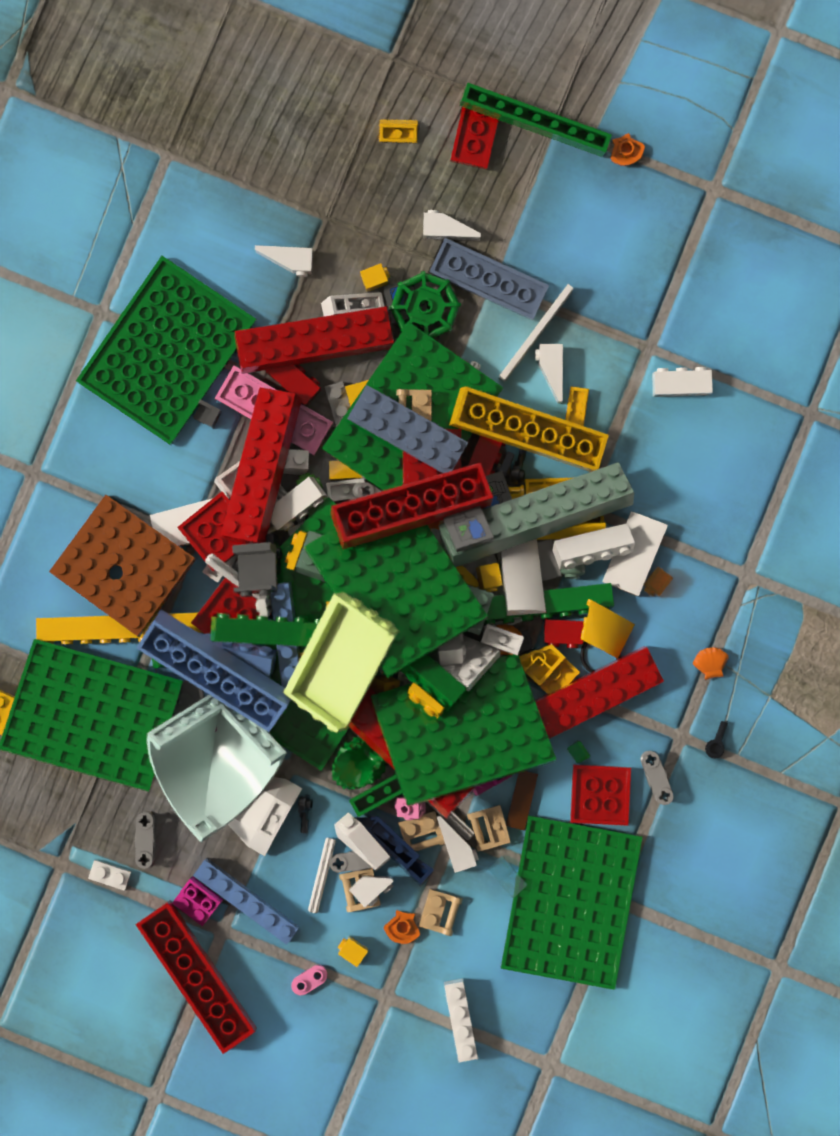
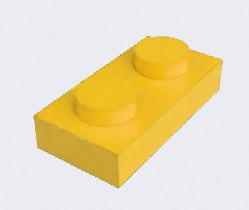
[285,531,308,570]
[408,683,444,718]

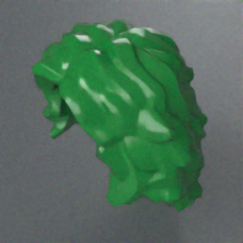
[332,737,386,790]

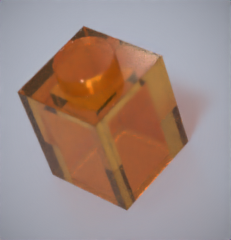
[643,566,673,597]

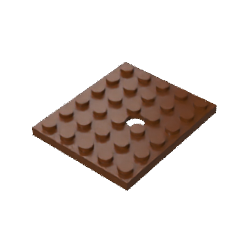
[49,495,196,638]

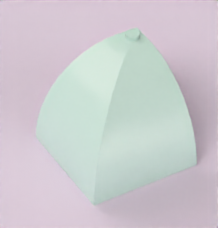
[147,695,286,843]

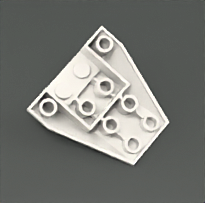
[228,777,303,856]

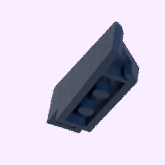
[354,816,434,886]

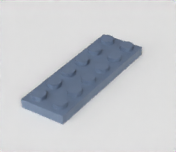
[429,238,549,321]
[347,385,468,473]

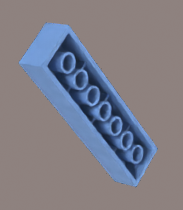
[137,610,291,732]

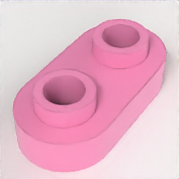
[291,965,328,995]

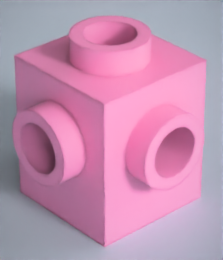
[395,793,426,820]

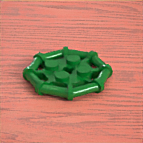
[389,271,461,338]

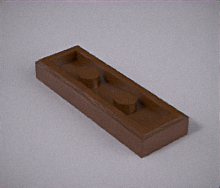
[506,771,538,831]

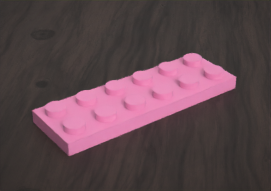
[215,366,333,456]

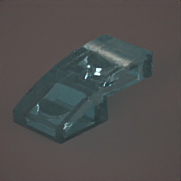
[488,856,528,898]

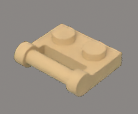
[397,389,432,421]
[467,805,511,852]
[398,811,445,852]
[339,868,381,912]
[419,889,463,936]

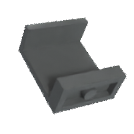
[233,542,277,597]

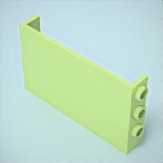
[283,592,398,732]

